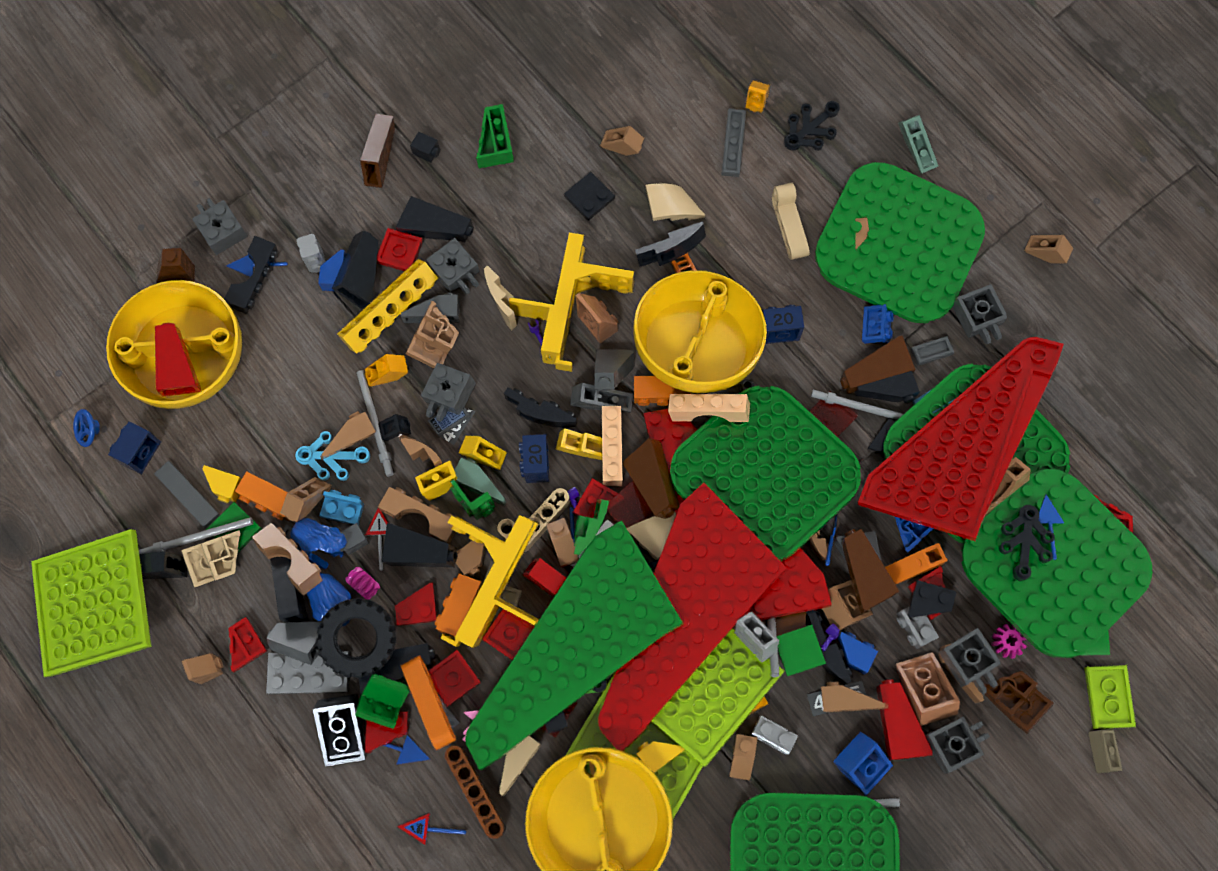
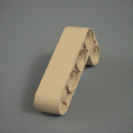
[772,183,809,260]
[497,488,570,552]

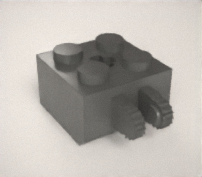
[192,198,248,255]
[426,238,480,294]
[953,284,1007,345]
[421,363,476,422]
[938,628,1000,694]
[925,717,990,774]

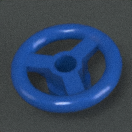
[73,409,100,447]

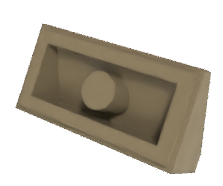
[1089,729,1122,773]

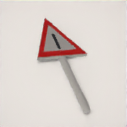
[365,508,388,571]

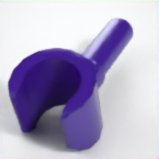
[528,319,543,346]
[568,487,580,516]
[821,624,840,652]

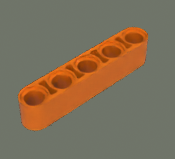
[401,655,456,750]

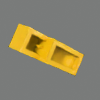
[556,428,602,460]

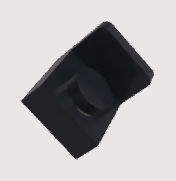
[378,414,411,441]

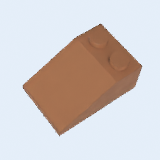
[576,293,618,344]
[895,652,960,726]

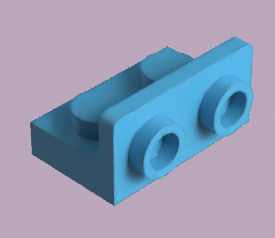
[319,490,364,525]

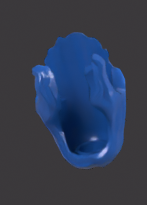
[290,518,347,569]
[307,573,351,628]

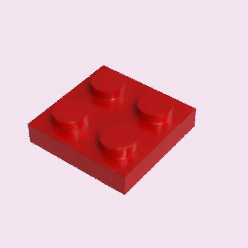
[376,228,423,271]
[482,609,535,660]
[428,650,481,707]

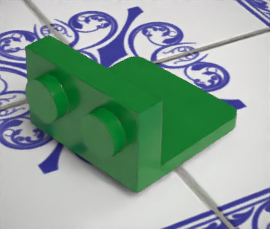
[450,479,495,521]
[355,674,410,729]

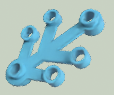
[295,431,370,481]

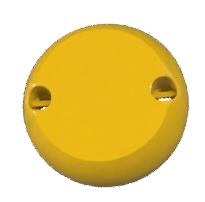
[633,271,767,393]
[106,280,242,409]
[525,747,673,871]

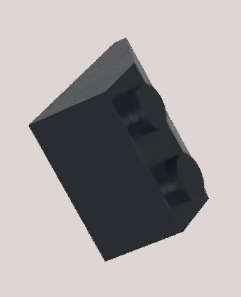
[313,694,366,766]

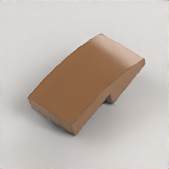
[809,530,829,562]

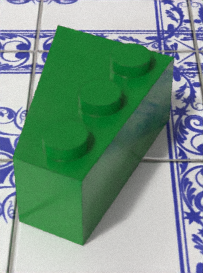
[476,104,514,168]

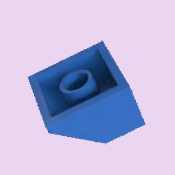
[833,732,893,795]

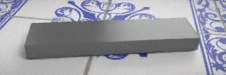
[721,108,746,177]
[154,461,220,528]

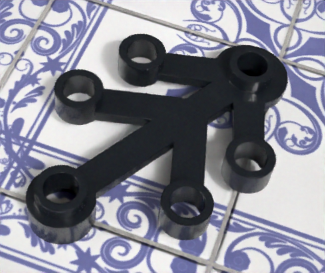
[784,101,840,151]
[999,505,1055,581]

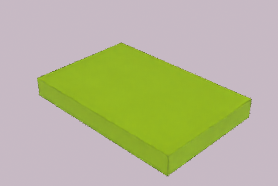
[1084,665,1136,729]

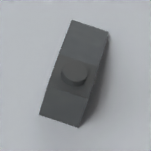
[401,293,460,323]
[570,383,633,413]

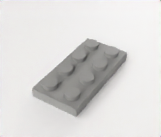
[266,651,350,694]

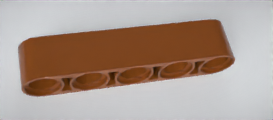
[445,746,505,839]

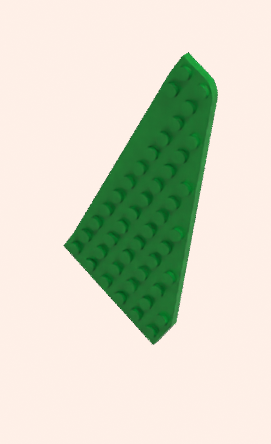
[465,520,683,770]

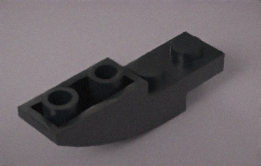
[635,221,706,267]
[504,387,577,428]
[806,610,852,685]

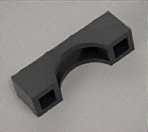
[224,236,278,314]

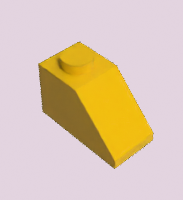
[459,436,507,470]
[415,461,457,501]
[202,465,242,503]
[636,741,685,773]

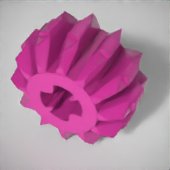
[346,567,380,600]
[992,624,1027,659]

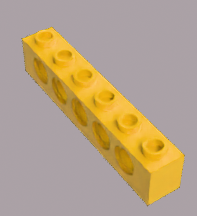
[337,259,438,354]

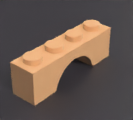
[668,394,750,422]
[602,406,622,486]

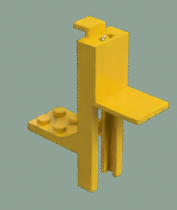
[509,233,634,372]
[441,515,539,648]

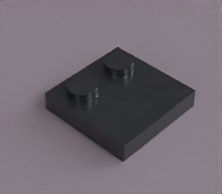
[564,171,615,221]

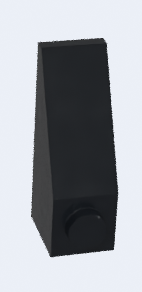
[855,371,920,403]

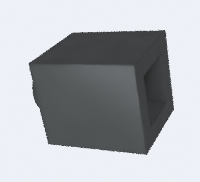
[340,523,369,555]

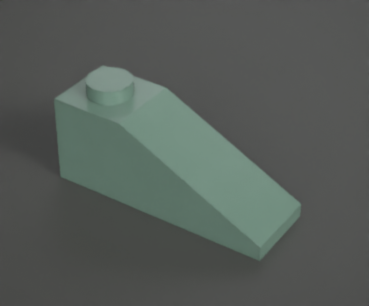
[898,115,938,173]
[455,458,506,506]

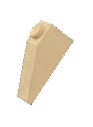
[499,736,541,796]

